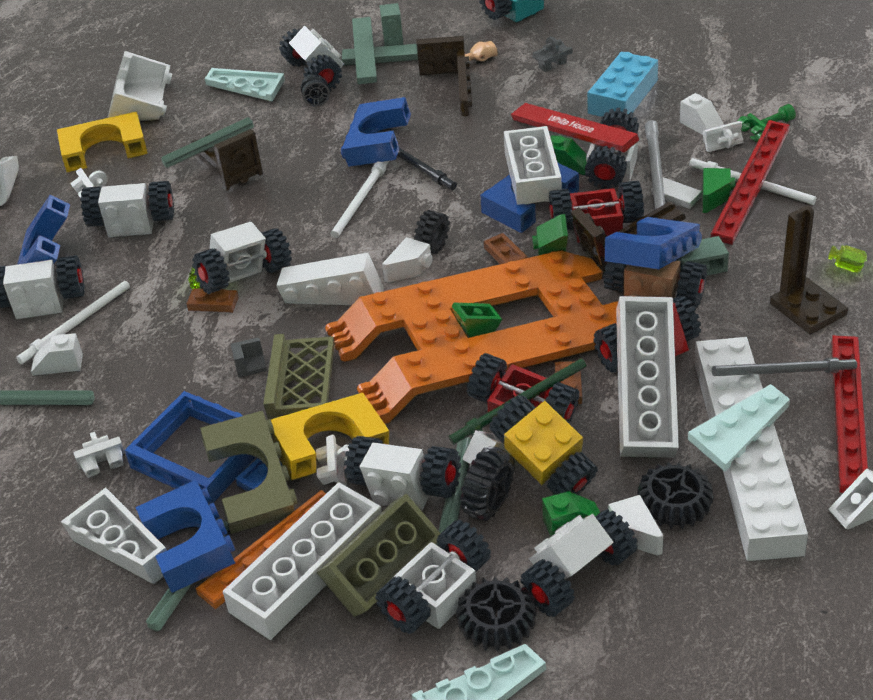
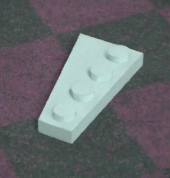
[205,68,285,101]
[688,384,790,472]
[412,644,546,700]

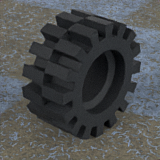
[414,210,450,254]

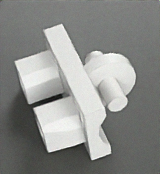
[703,121,744,152]
[70,168,107,197]
[73,432,125,478]
[316,435,349,486]

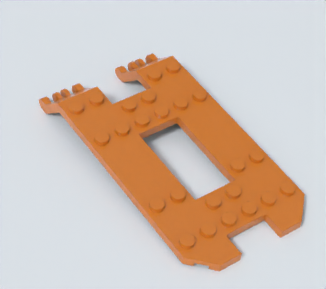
[325,250,618,424]

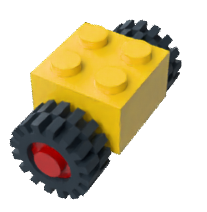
[489,395,598,495]

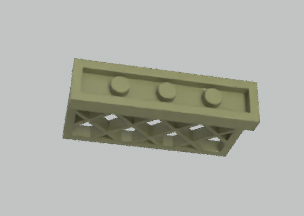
[263,334,335,419]

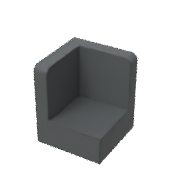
[231,338,267,378]

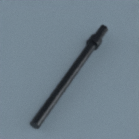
[372,133,457,190]

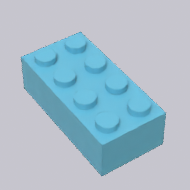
[587,52,658,117]

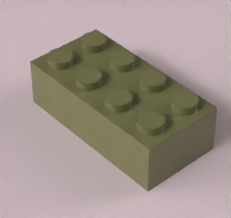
[317,493,441,617]

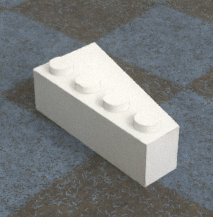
[276,253,384,305]
[61,488,167,584]

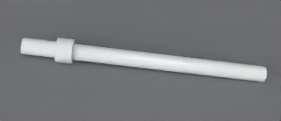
[689,158,816,205]
[331,161,389,238]
[16,281,130,364]

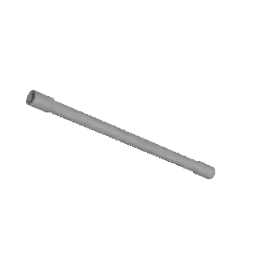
[645,120,666,209]

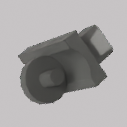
[532,36,573,72]

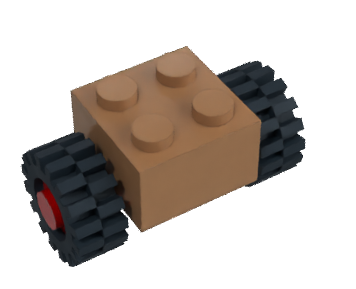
[604,261,707,308]

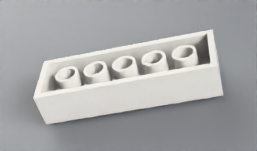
[616,296,679,458]
[223,482,382,640]

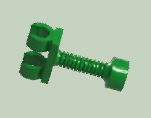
[737,104,796,142]

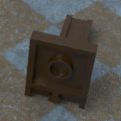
[416,36,472,116]
[191,129,263,191]
[571,201,686,274]
[770,205,848,335]

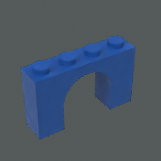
[341,97,411,167]
[480,163,579,233]
[17,195,70,265]
[605,217,702,269]
[136,480,236,593]

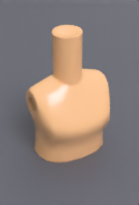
[465,41,498,62]

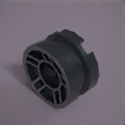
[300,74,330,106]

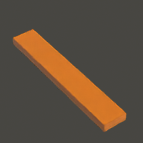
[196,490,326,609]

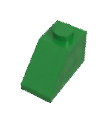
[550,135,587,175]
[702,168,735,213]
[532,214,568,256]
[452,302,503,338]
[542,491,600,537]

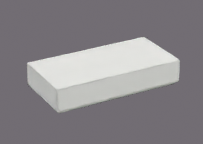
[651,177,702,209]

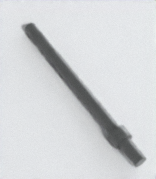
[712,357,857,376]

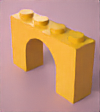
[57,111,148,172]
[271,393,389,480]

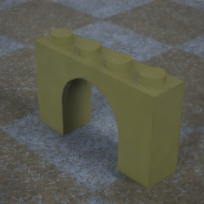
[200,410,298,534]

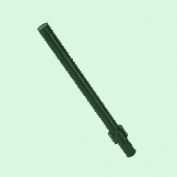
[448,358,587,445]

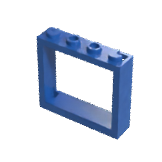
[125,391,255,504]

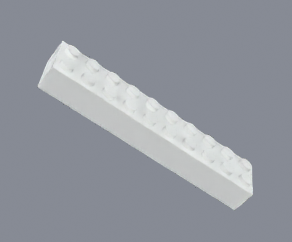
[694,337,808,561]

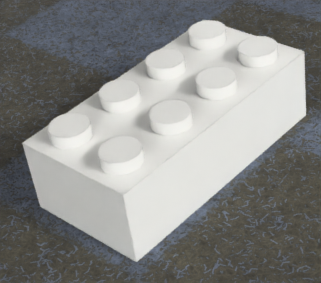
[504,126,562,205]

